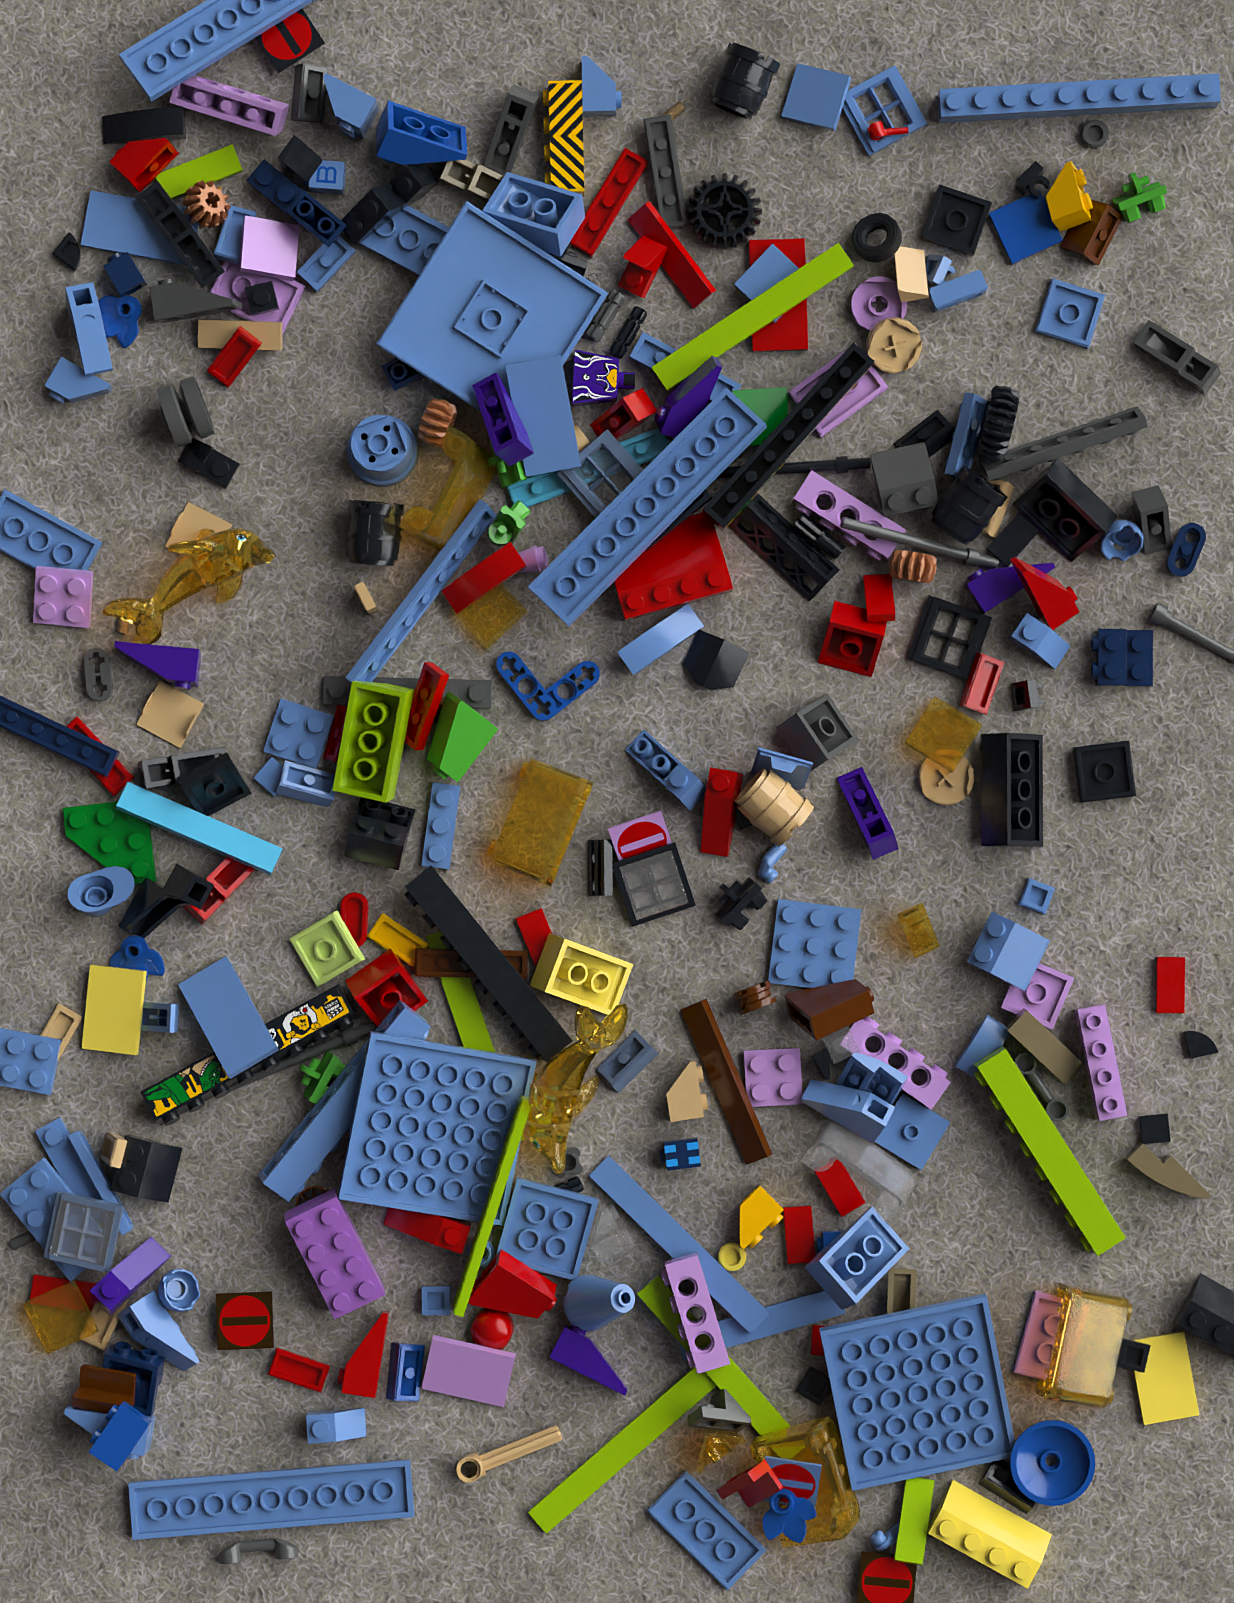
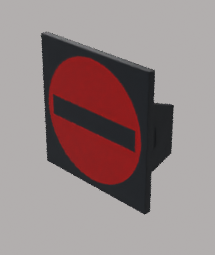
[255,8,325,74]

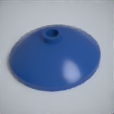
[1010,1420,1095,1506]

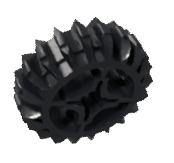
[687,173,762,250]
[976,385,1020,462]

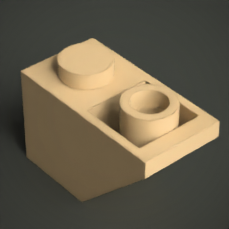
[666,1060,708,1122]

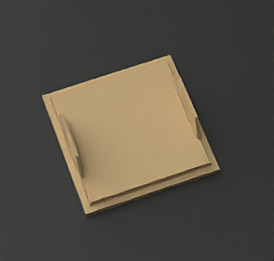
[165,502,232,569]
[136,681,204,748]

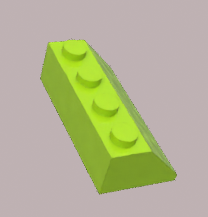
[332,680,414,803]

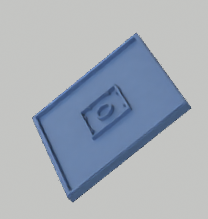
[376,201,608,412]

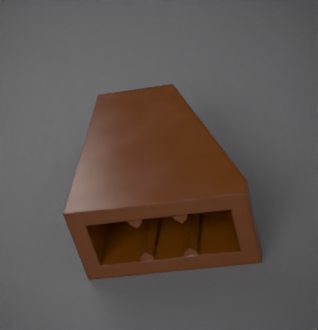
[784,979,874,1040]

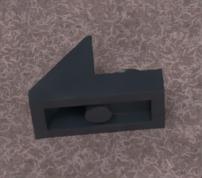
[277,135,322,181]
[178,438,240,489]

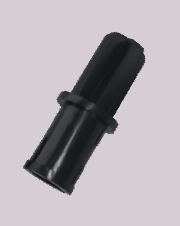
[794,513,846,560]

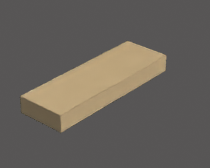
[198,319,283,351]

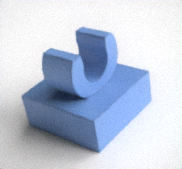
[925,254,956,286]

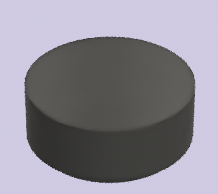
[1080,120,1109,149]

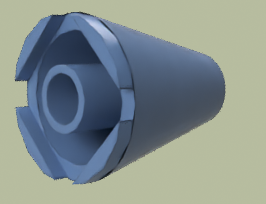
[563,1274,635,1332]

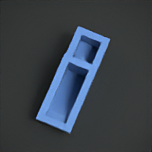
[617,603,704,675]

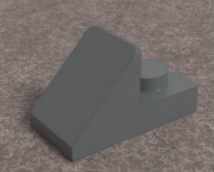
[688,1389,751,1433]

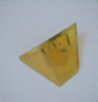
[696,1428,746,1474]

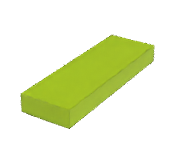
[156,144,243,200]
[894,1477,935,1566]

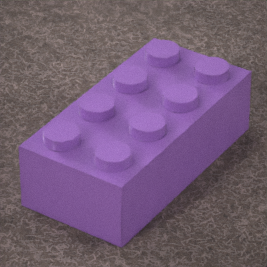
[284,1188,386,1320]

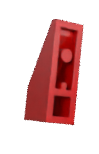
[1010,557,1079,630]
[701,767,744,857]
[383,1207,472,1254]
[338,1311,390,1398]

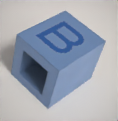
[304,160,346,194]

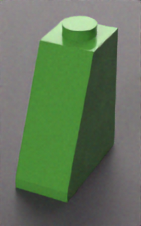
[427,691,498,782]

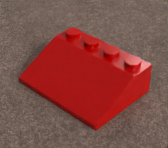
[614,513,733,621]

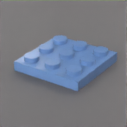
[768,899,862,988]
[496,1177,599,1280]

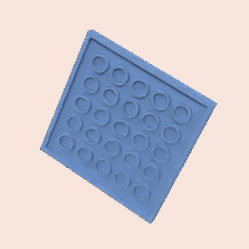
[337,1031,537,1226]
[819,1293,1015,1491]

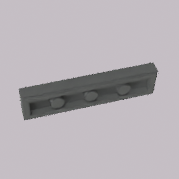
[643,114,688,229]

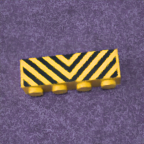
[543,80,585,196]

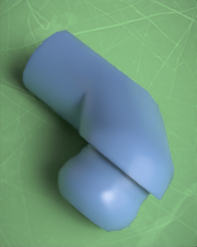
[758,844,787,883]
[870,1521,899,1551]

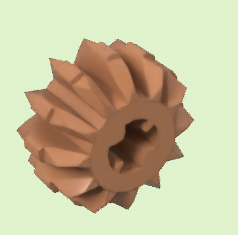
[181,180,231,229]
[418,398,457,448]
[889,550,937,583]

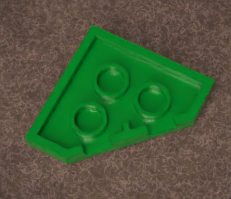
[63,801,157,884]

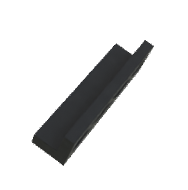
[729,494,840,601]

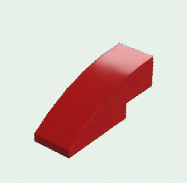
[441,542,526,614]
[182,857,256,925]

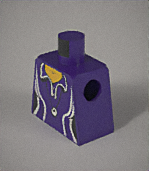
[572,350,635,406]

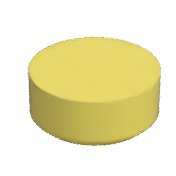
[718,1242,746,1271]

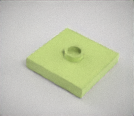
[289,911,365,987]

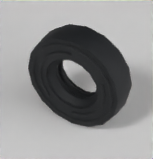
[852,213,902,263]

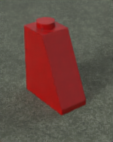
[468,1249,557,1319]

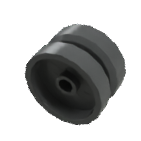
[157,376,215,447]

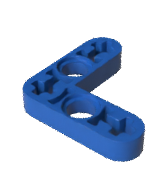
[496,651,600,721]

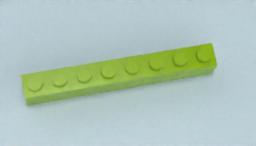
[973,1046,1126,1256]

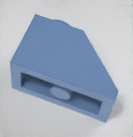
[581,56,622,117]
[45,357,113,403]
[1008,613,1070,669]
[306,1408,366,1444]

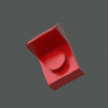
[618,236,668,298]

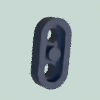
[1166,523,1206,577]

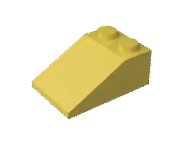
[530,933,633,1017]

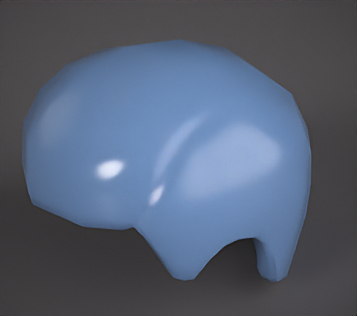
[1100,520,1143,561]
[158,1269,200,1312]

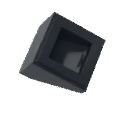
[811,1045,831,1080]

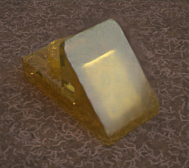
[896,903,940,958]

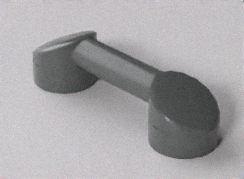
[1014,1052,1069,1121]
[219,1538,298,1564]

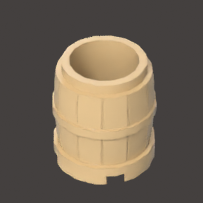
[734,768,814,847]

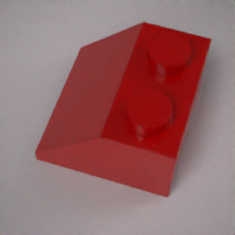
[818,600,887,677]
[345,948,429,1027]

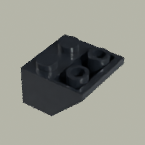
[344,797,416,870]

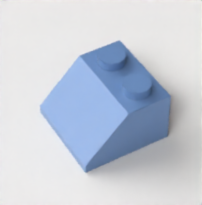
[323,73,379,140]
[967,912,1050,991]

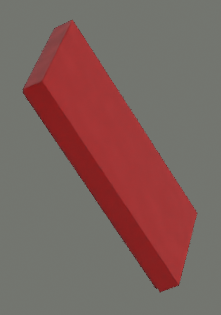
[749,238,808,352]

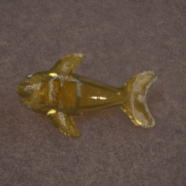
[102,528,276,644]
[526,1004,628,1175]

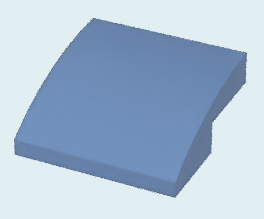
[835,1052,908,1105]

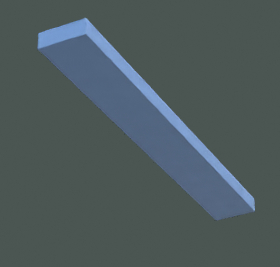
[345,499,497,684]
[589,1156,770,1334]

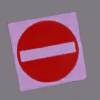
[608,810,672,860]

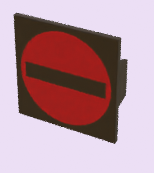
[216,1291,274,1350]
[857,1551,917,1603]

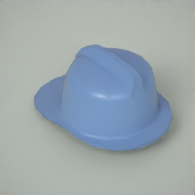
[68,866,134,916]

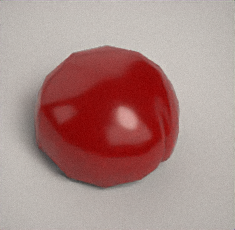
[470,1308,514,1350]

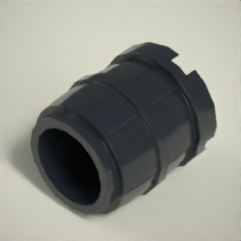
[710,43,780,120]
[931,466,1008,545]
[346,500,405,566]

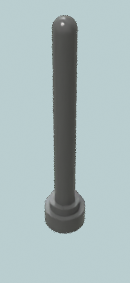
[1147,602,1234,663]

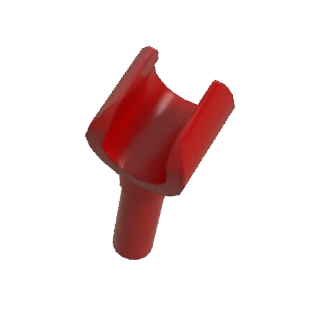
[867,121,908,141]

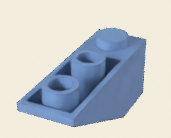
[65,282,113,376]
[625,730,706,811]
[800,1079,895,1144]
[117,1291,200,1372]

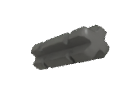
[586,290,626,342]

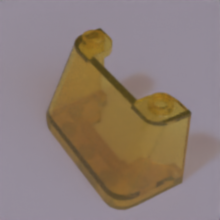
[399,426,497,552]
[486,758,594,887]
[1035,1283,1132,1408]
[751,1416,860,1548]

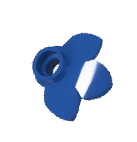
[98,295,142,348]
[109,935,165,980]
[762,1489,817,1543]

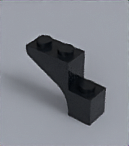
[341,163,439,245]
[118,864,214,938]

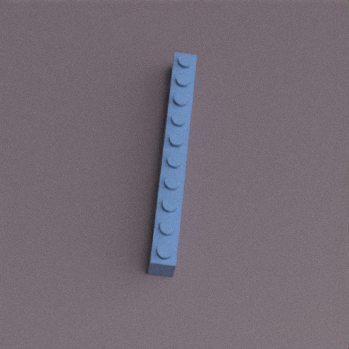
[937,74,1221,123]

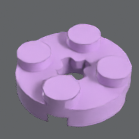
[851,276,907,332]

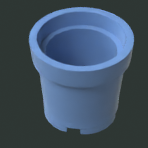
[347,415,419,487]

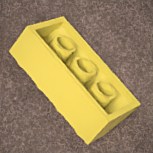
[927,1480,1052,1589]

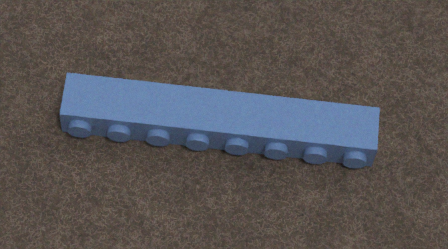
[259,1000,430,1202]

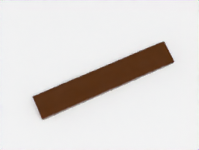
[680,999,772,1165]

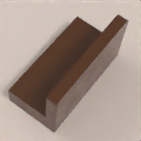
[1060,200,1123,266]
[71,1364,136,1413]

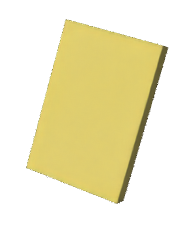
[81,964,147,1055]
[1133,1331,1199,1425]

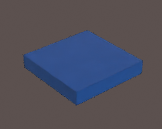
[988,190,1063,265]

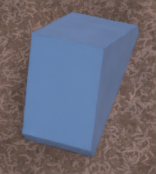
[141,1002,180,1033]

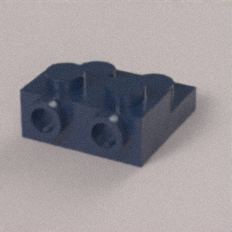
[1091,629,1153,686]
[103,1342,165,1417]

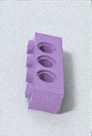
[169,75,289,136]
[793,470,906,562]
[1074,1004,1127,1121]
[838,1017,951,1110]
[661,1252,730,1374]

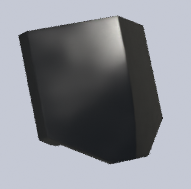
[683,630,749,690]

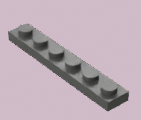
[979,406,1148,481]
[323,676,492,709]

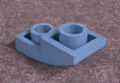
[955,1015,1009,1079]

